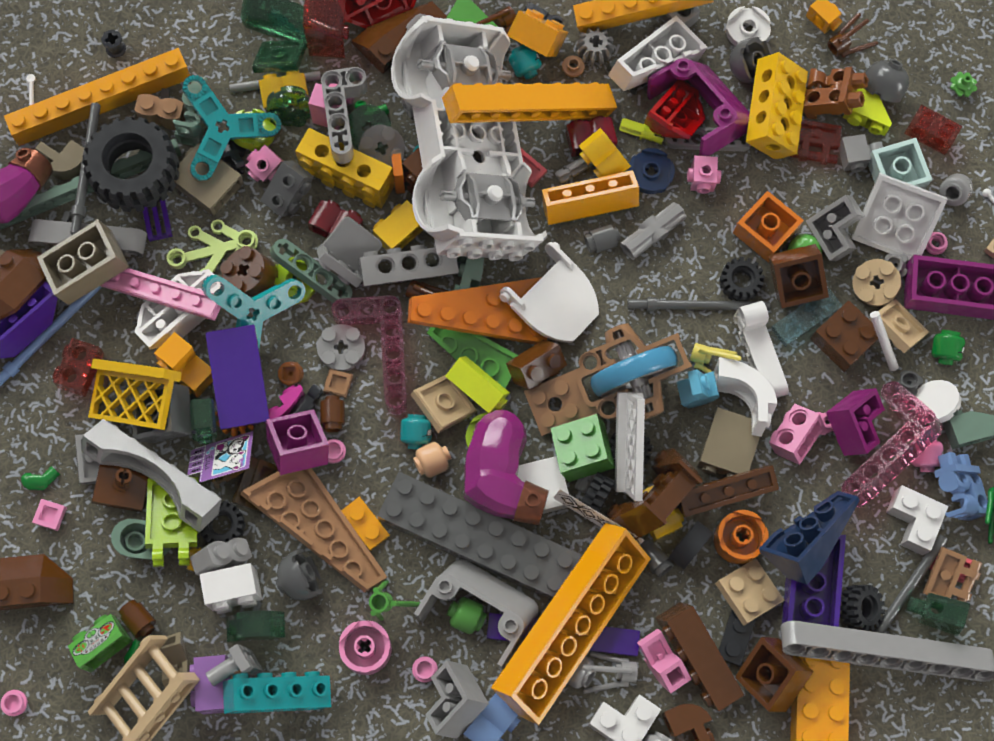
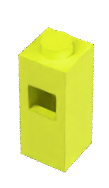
[445,356,510,413]

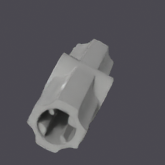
[620,202,687,260]

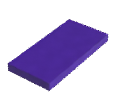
[205,324,270,430]

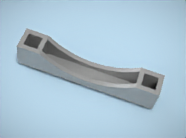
[81,419,222,532]

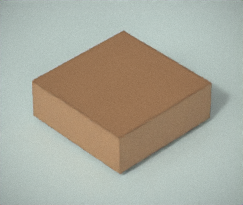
[323,369,353,399]

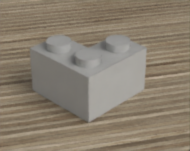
[806,195,865,261]
[425,660,489,739]

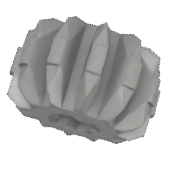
[576,27,614,67]

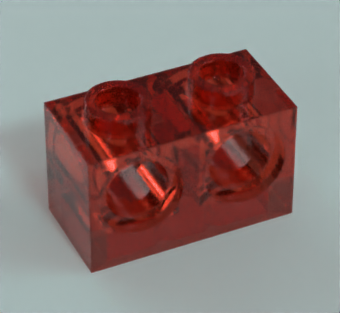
[904,104,963,155]
[53,338,104,397]

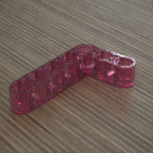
[331,296,407,414]
[842,381,943,507]

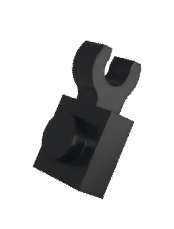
[221,139,245,174]

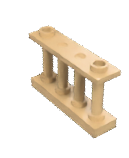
[88,635,200,741]

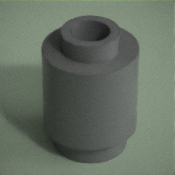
[584,224,621,253]

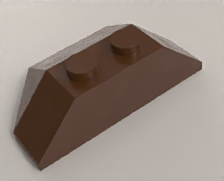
[0,249,47,320]
[0,554,74,611]

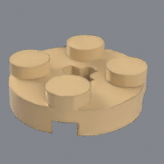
[852,259,901,307]

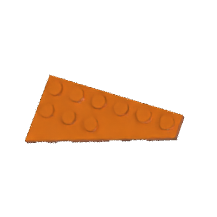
[407,277,547,345]

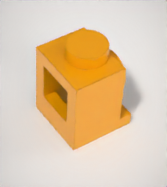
[806,0,843,34]

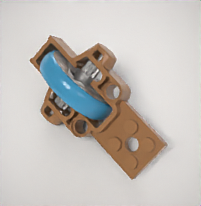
[524,323,693,436]

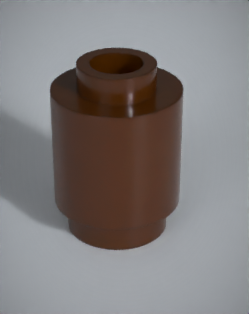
[320,395,345,433]
[119,599,156,638]

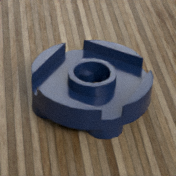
[628,148,675,194]

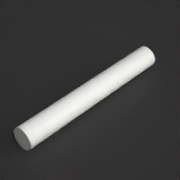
[870,311,899,371]

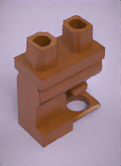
[803,67,869,119]

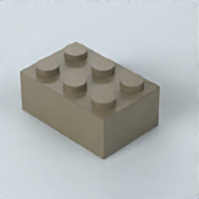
[37,219,129,305]

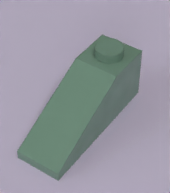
[942,410,994,450]

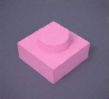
[32,499,67,531]

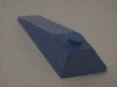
[759,491,860,585]

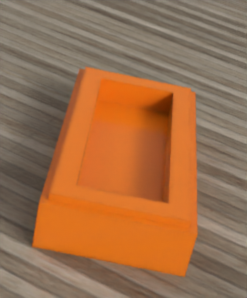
[391,153,405,194]

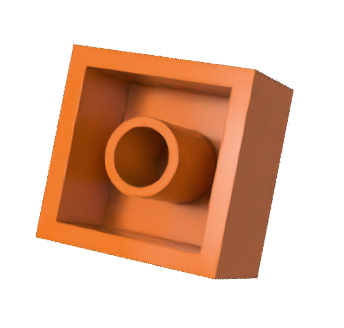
[733,191,804,263]

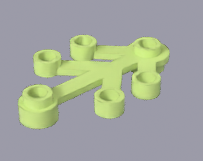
[167,219,258,273]

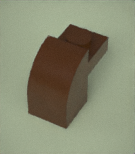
[661,704,715,741]

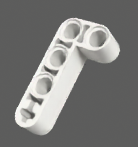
[734,301,789,398]

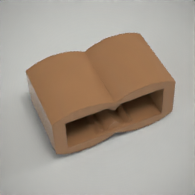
[134,94,186,131]

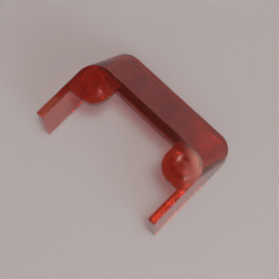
[303,0,349,58]

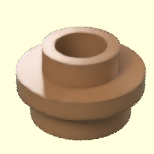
[562,55,585,77]

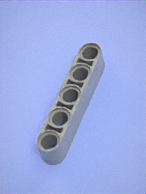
[28,219,147,258]

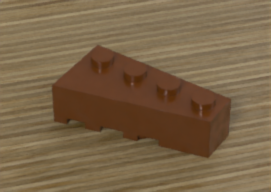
[655,602,744,711]

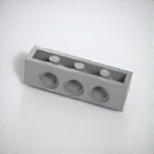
[358,243,459,287]

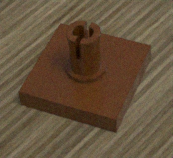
[91,464,149,512]

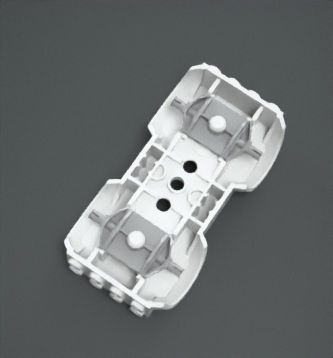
[391,15,547,261]

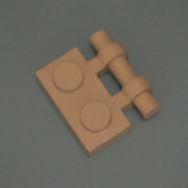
[922,546,982,609]

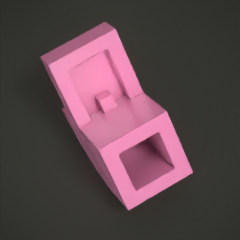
[637,629,692,693]

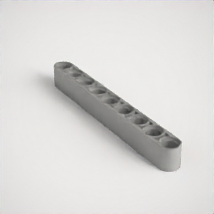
[780,621,994,682]

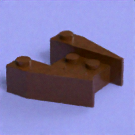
[606,448,703,540]

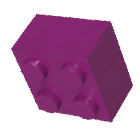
[266,409,329,475]

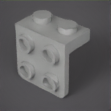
[317,217,382,288]

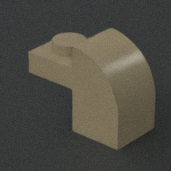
[35,140,84,180]
[160,632,191,688]

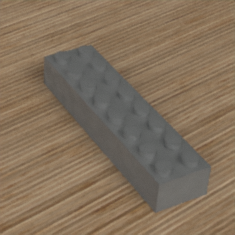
[377,472,581,600]

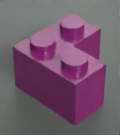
[826,388,885,456]

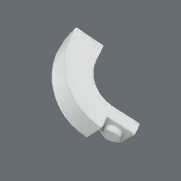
[714,357,777,437]

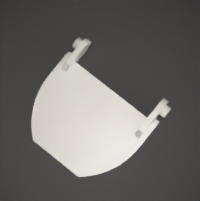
[499,242,599,343]

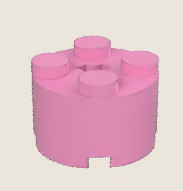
[339,621,392,675]

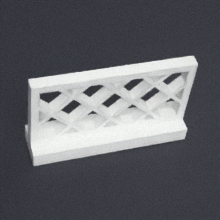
[615,392,645,501]

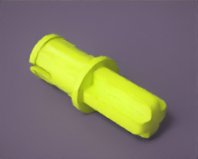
[619,118,664,145]

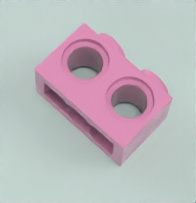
[769,404,825,465]

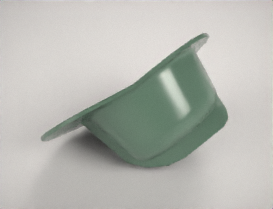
[111,519,171,560]

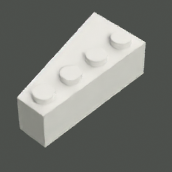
[608,16,708,91]

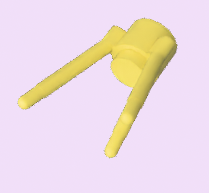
[690,343,741,373]

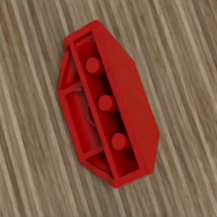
[335,0,417,29]
[644,79,706,140]

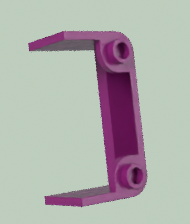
[647,58,750,156]

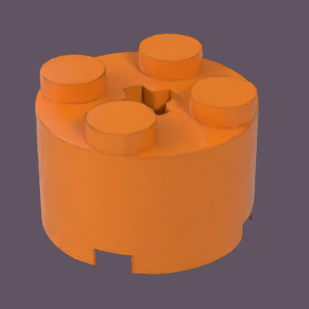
[714,510,769,564]

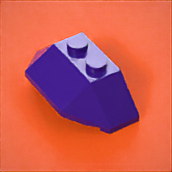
[0,282,58,359]

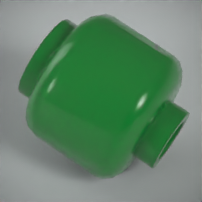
[931,330,965,366]

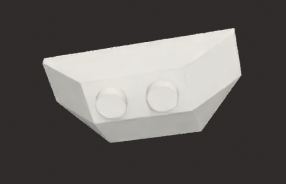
[134,269,221,349]

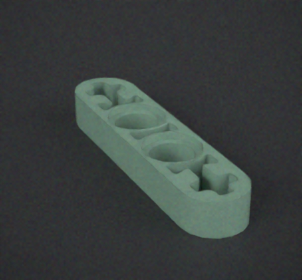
[270,239,352,305]

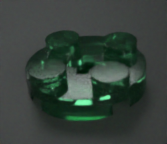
[266,86,311,127]
[348,105,392,151]

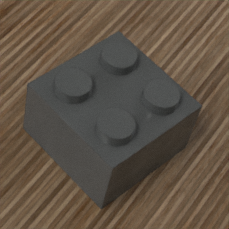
[131,383,192,443]

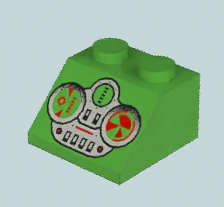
[68,614,133,673]

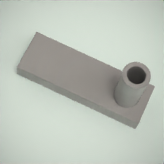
[206,644,264,686]

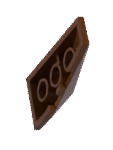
[351,1,447,74]

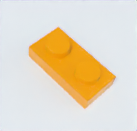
[341,496,390,551]

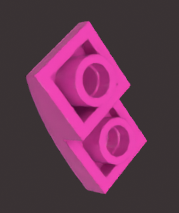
[265,385,305,424]

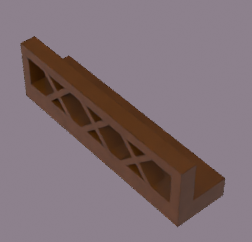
[677,465,779,517]

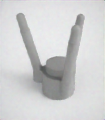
[582,652,638,694]

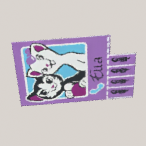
[187,431,253,483]

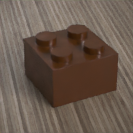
[768,244,829,308]
[810,300,878,372]
[735,637,814,712]

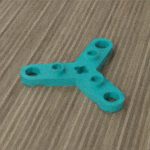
[182,75,281,181]
[202,275,306,348]

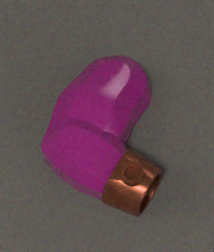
[0,148,53,223]
[464,410,549,525]

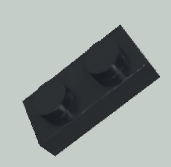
[718,610,756,667]

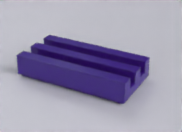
[143,199,173,242]

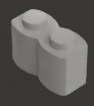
[190,538,252,576]

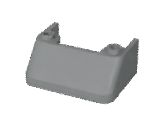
[414,559,539,671]

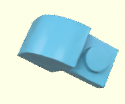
[677,369,719,408]

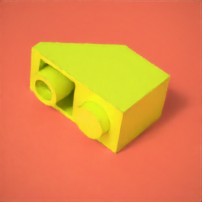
[843,88,892,136]

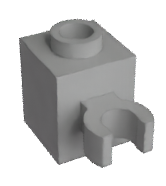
[838,134,883,173]

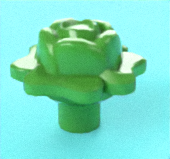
[950,72,977,97]

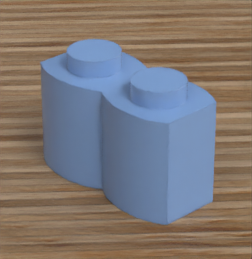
[463,693,521,741]

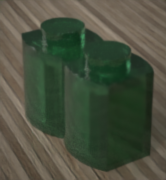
[190,398,217,444]

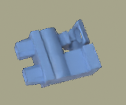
[934,452,988,521]

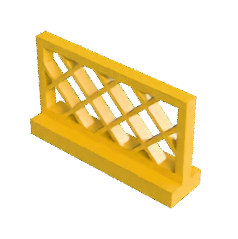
[88,359,182,430]

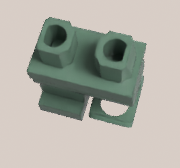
[173,76,208,146]

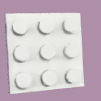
[851,173,948,260]

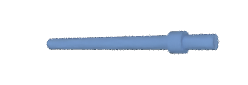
[0,286,101,386]

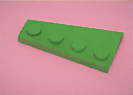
[427,327,518,389]

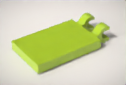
[145,477,199,567]

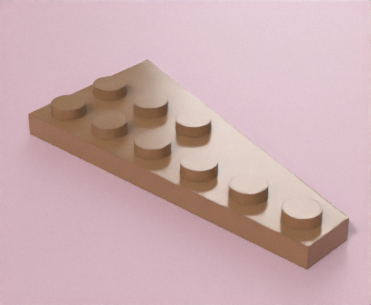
[240,468,387,593]

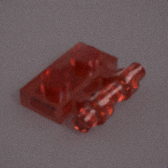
[790,120,842,165]

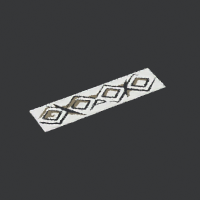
[553,489,645,545]

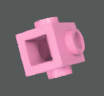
[245,145,283,182]
[687,155,721,194]

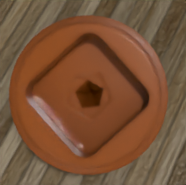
[278,361,304,386]

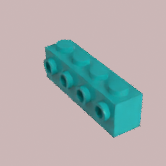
[223,671,331,714]

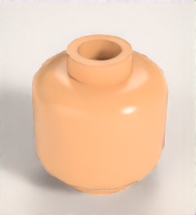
[413,442,451,478]

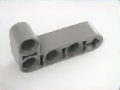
[321,67,367,164]

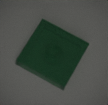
[252,40,307,73]

